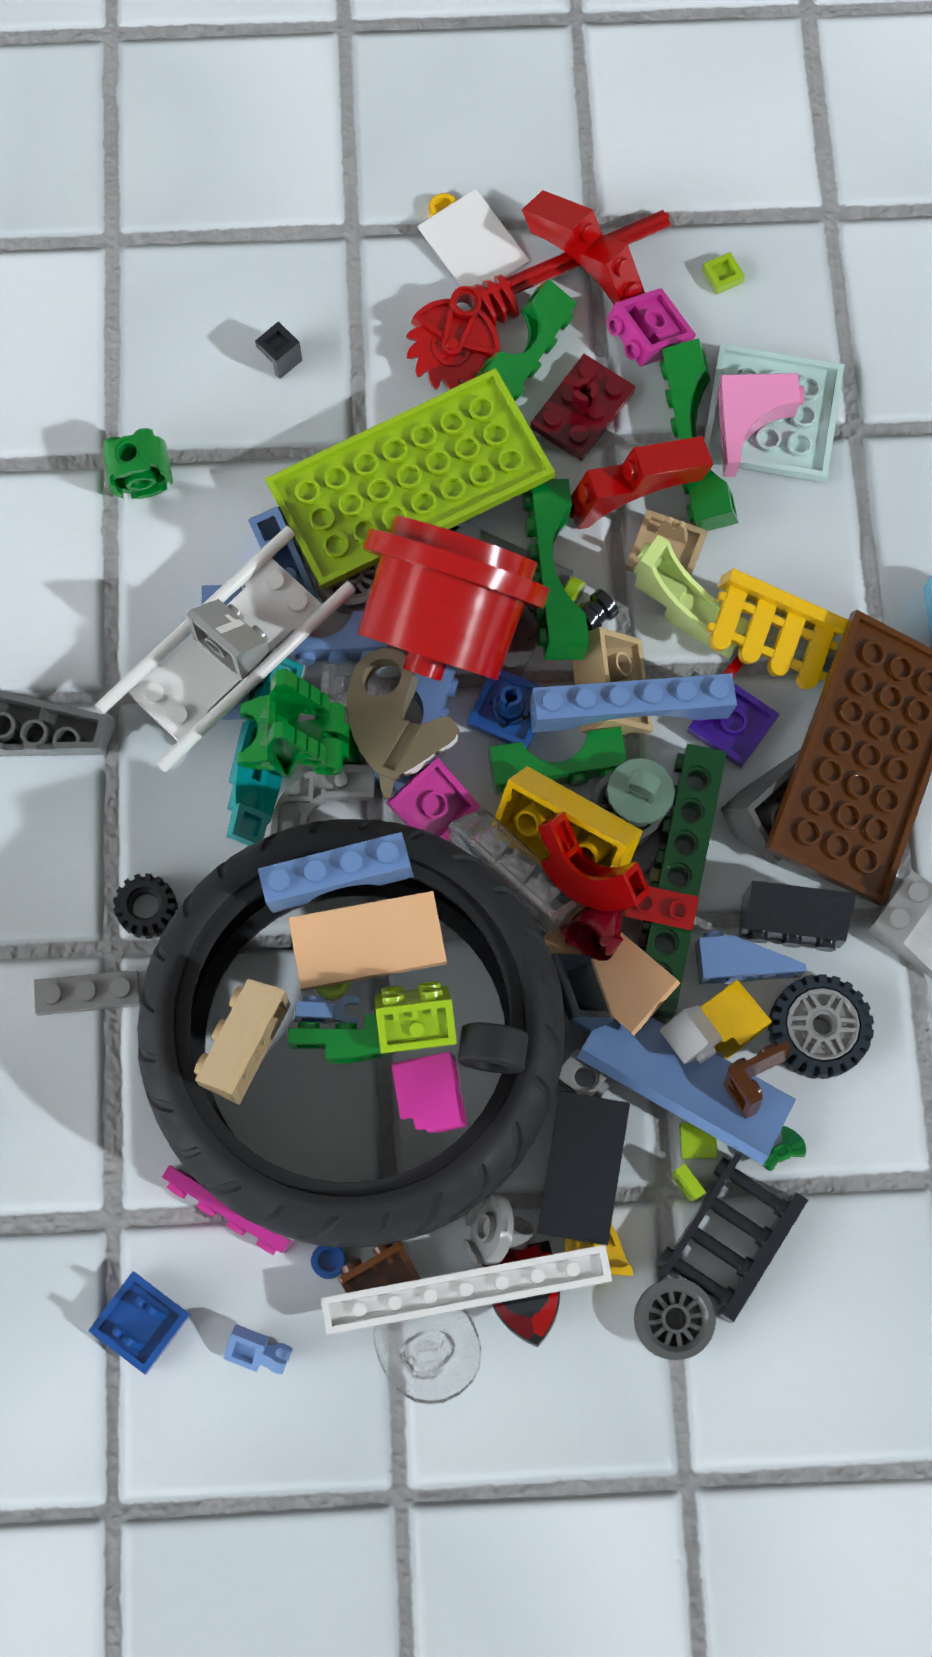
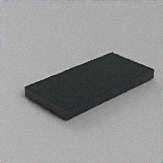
[537,1091,630,1246]

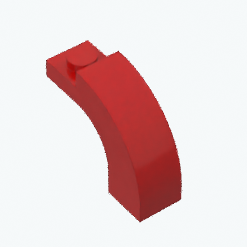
[538,811,651,911]

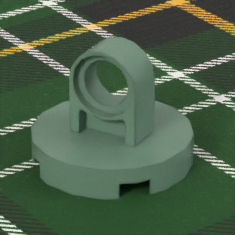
[606,758,675,827]

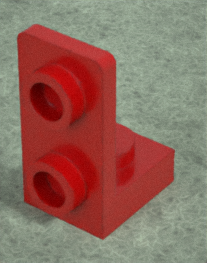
[623,886,699,930]

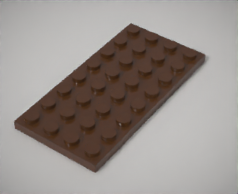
[764,610,932,906]

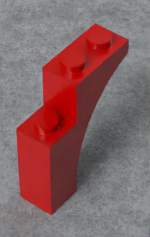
[521,190,645,305]
[569,436,714,530]

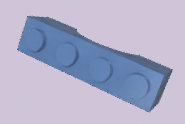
[286,611,388,665]
[374,664,460,791]
[258,832,414,913]

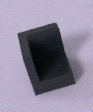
[255,321,302,379]

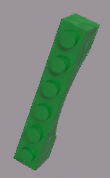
[660,338,739,531]
[522,479,589,660]

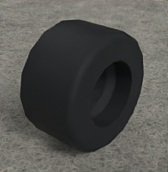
[458,1022,528,1074]

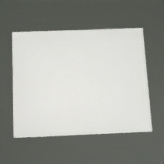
[417,189,530,286]

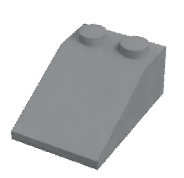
[866,870,932,979]

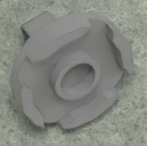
[465,1193,534,1266]

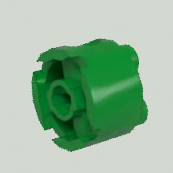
[103,428,173,499]

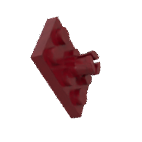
[530,354,636,462]

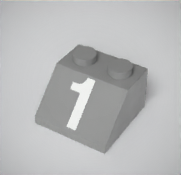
[186,599,270,681]

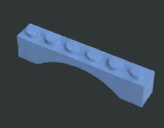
[529,673,737,733]

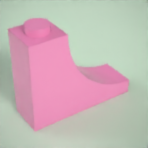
[717,373,805,477]

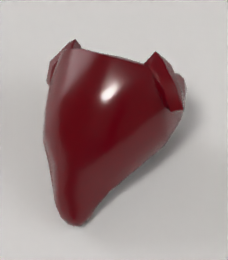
[559,907,624,961]

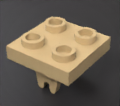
[625,509,708,576]

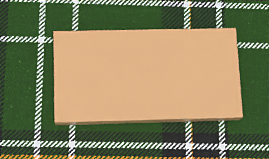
[288,891,447,992]
[543,901,680,1036]

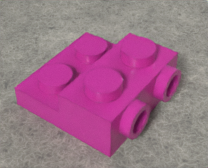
[606,288,696,367]
[386,757,481,842]

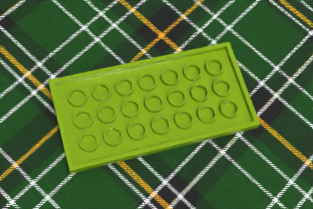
[264,368,555,590]

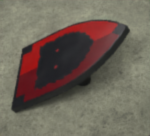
[482,1240,560,1348]

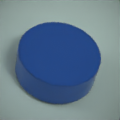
[311,1245,347,1279]

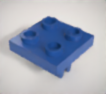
[88,1271,191,1375]

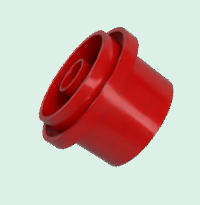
[357,515,550,681]

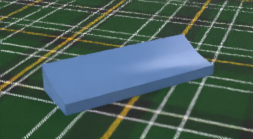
[577,1017,796,1165]

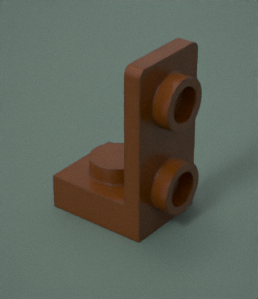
[723,1041,791,1119]

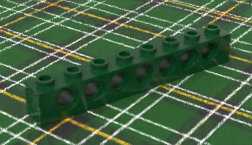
[638,743,727,1018]

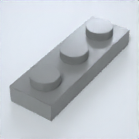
[34,970,141,1016]

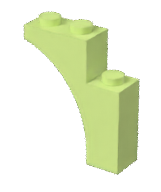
[633,535,749,660]

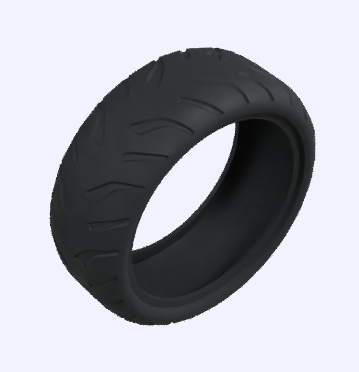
[137,819,565,1248]

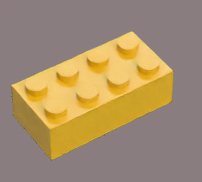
[489,766,643,867]

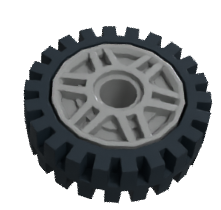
[768,974,874,1079]

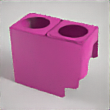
[392,1052,468,1133]

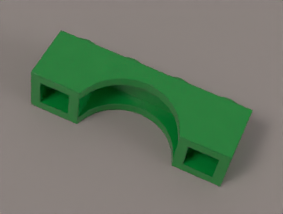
[475,279,577,401]
[488,726,627,794]

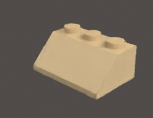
[571,627,653,736]
[194,979,291,1105]

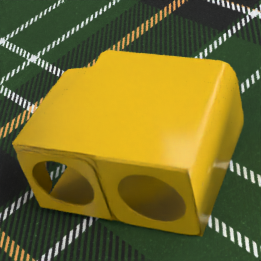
[700,980,772,1059]

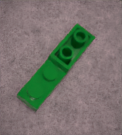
[288,1009,400,1065]

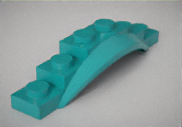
[226,658,304,846]

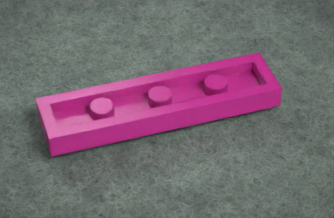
[162,1165,293,1255]

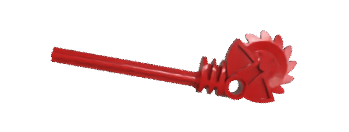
[406,210,671,390]

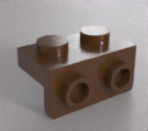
[338,1241,421,1293]

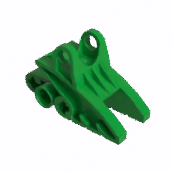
[236,669,359,778]

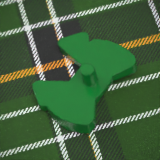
[762,1126,806,1171]

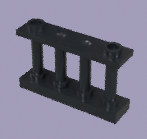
[656,1152,809,1323]

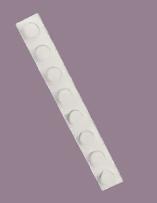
[320,1245,612,1335]

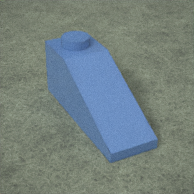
[248,506,318,598]
[695,931,807,985]

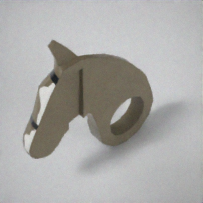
[346,648,460,799]

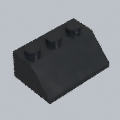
[738,880,856,952]

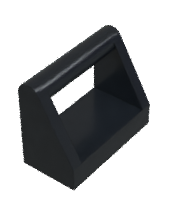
[552,953,615,1034]

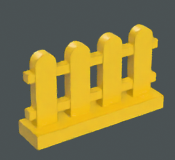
[705,568,848,690]

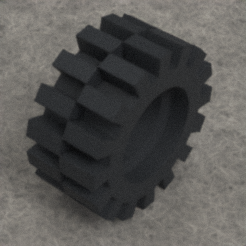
[113,873,178,939]

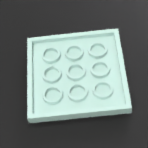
[704,343,844,483]

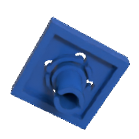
[466,669,543,750]

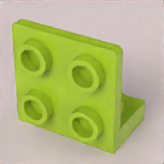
[374,981,457,1054]

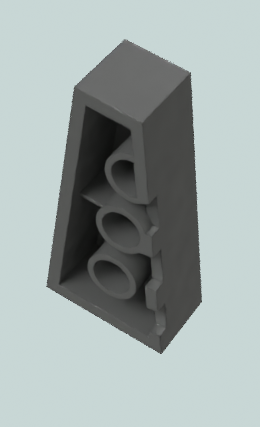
[0,690,116,757]

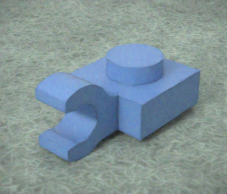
[293,996,359,1024]
[223,1324,293,1374]

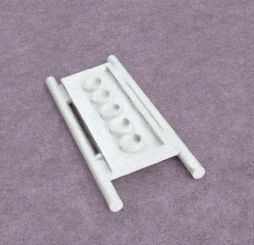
[94,526,356,773]

